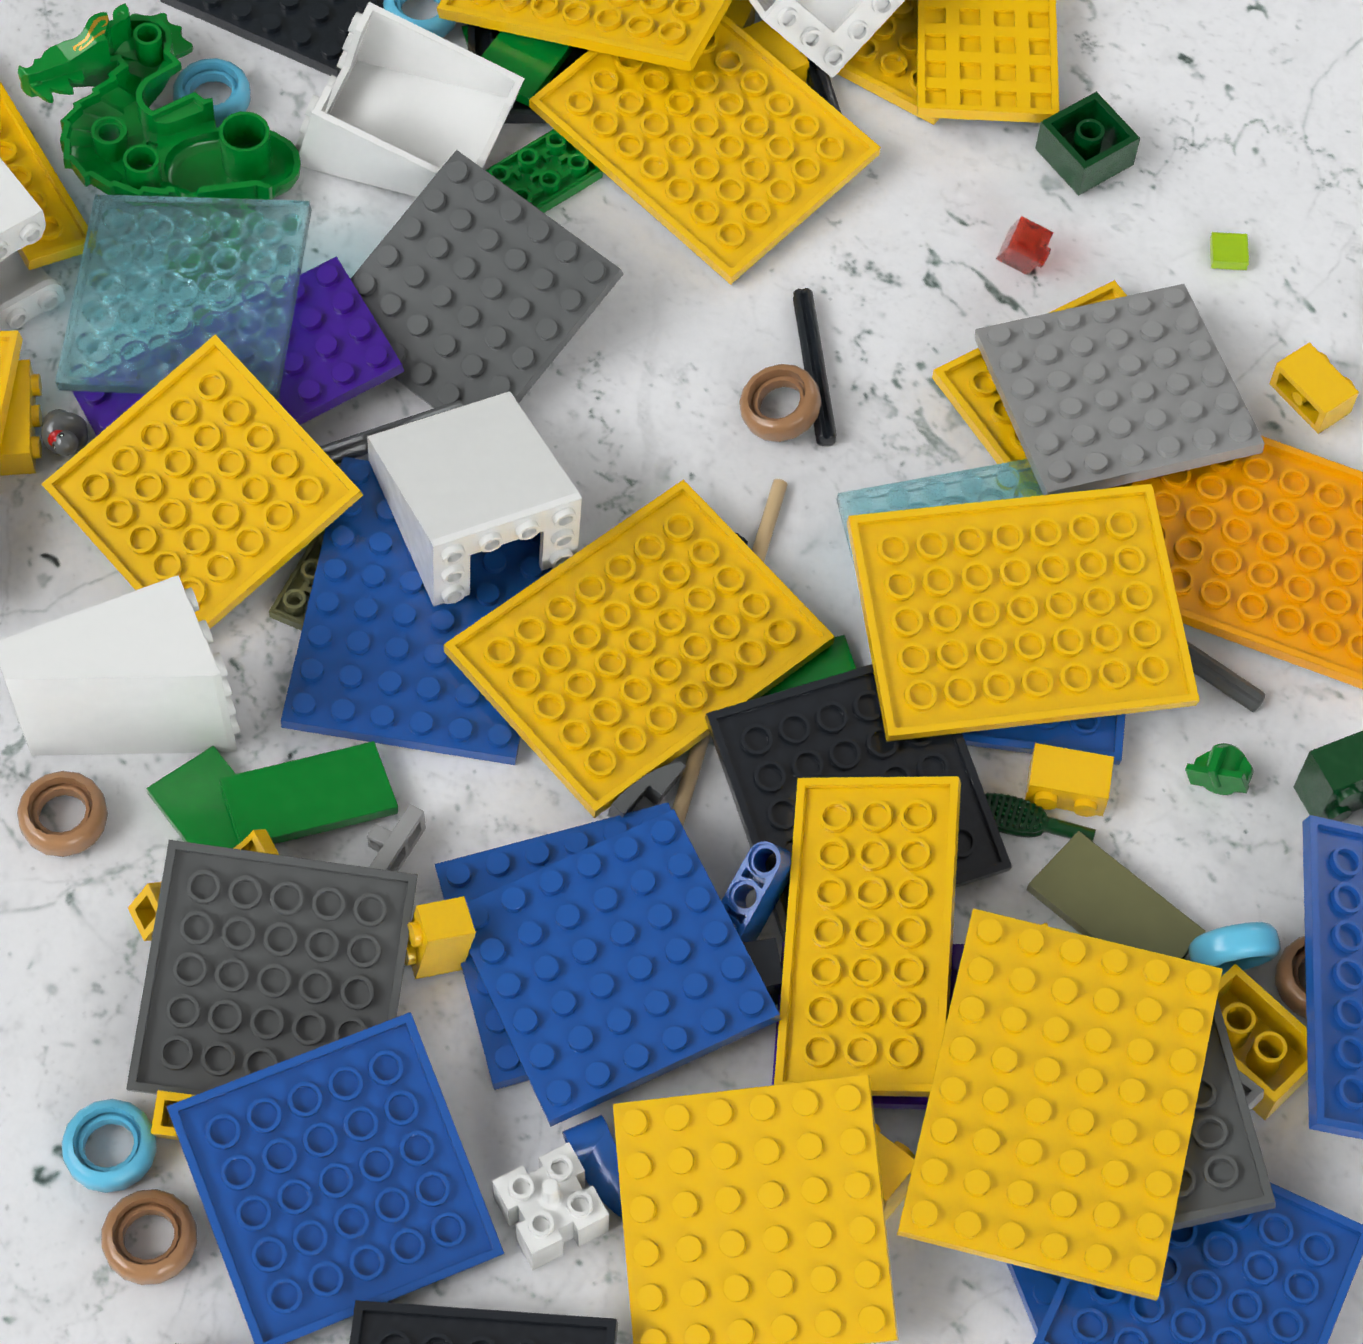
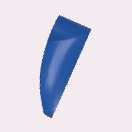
[562,1115,622,1218]

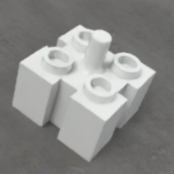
[492,1142,609,1270]

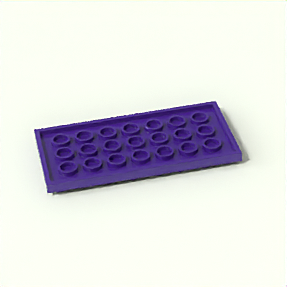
[72,256,404,436]

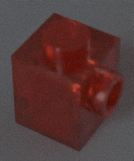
[996,216,1054,275]

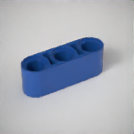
[721,841,792,942]

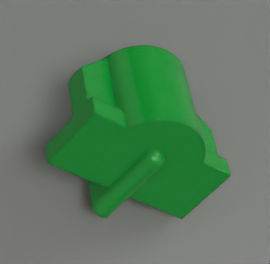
[1185,743,1254,795]

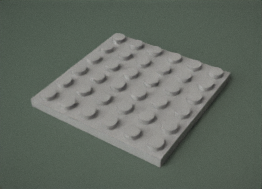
[975,284,1264,495]

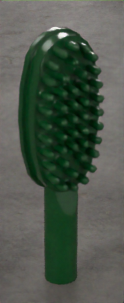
[985,792,1096,842]

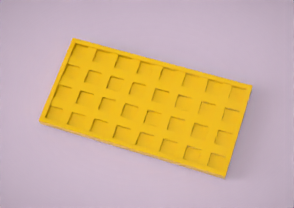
[917,0,1059,123]

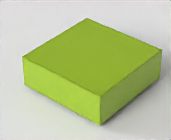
[1210,232,1249,270]

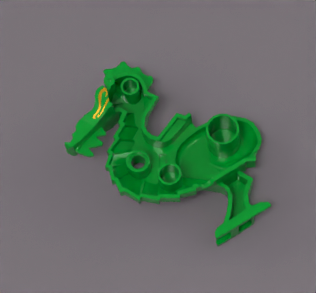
[18,3,301,289]

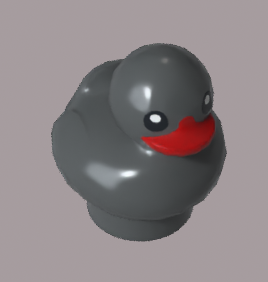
[41,409,88,456]

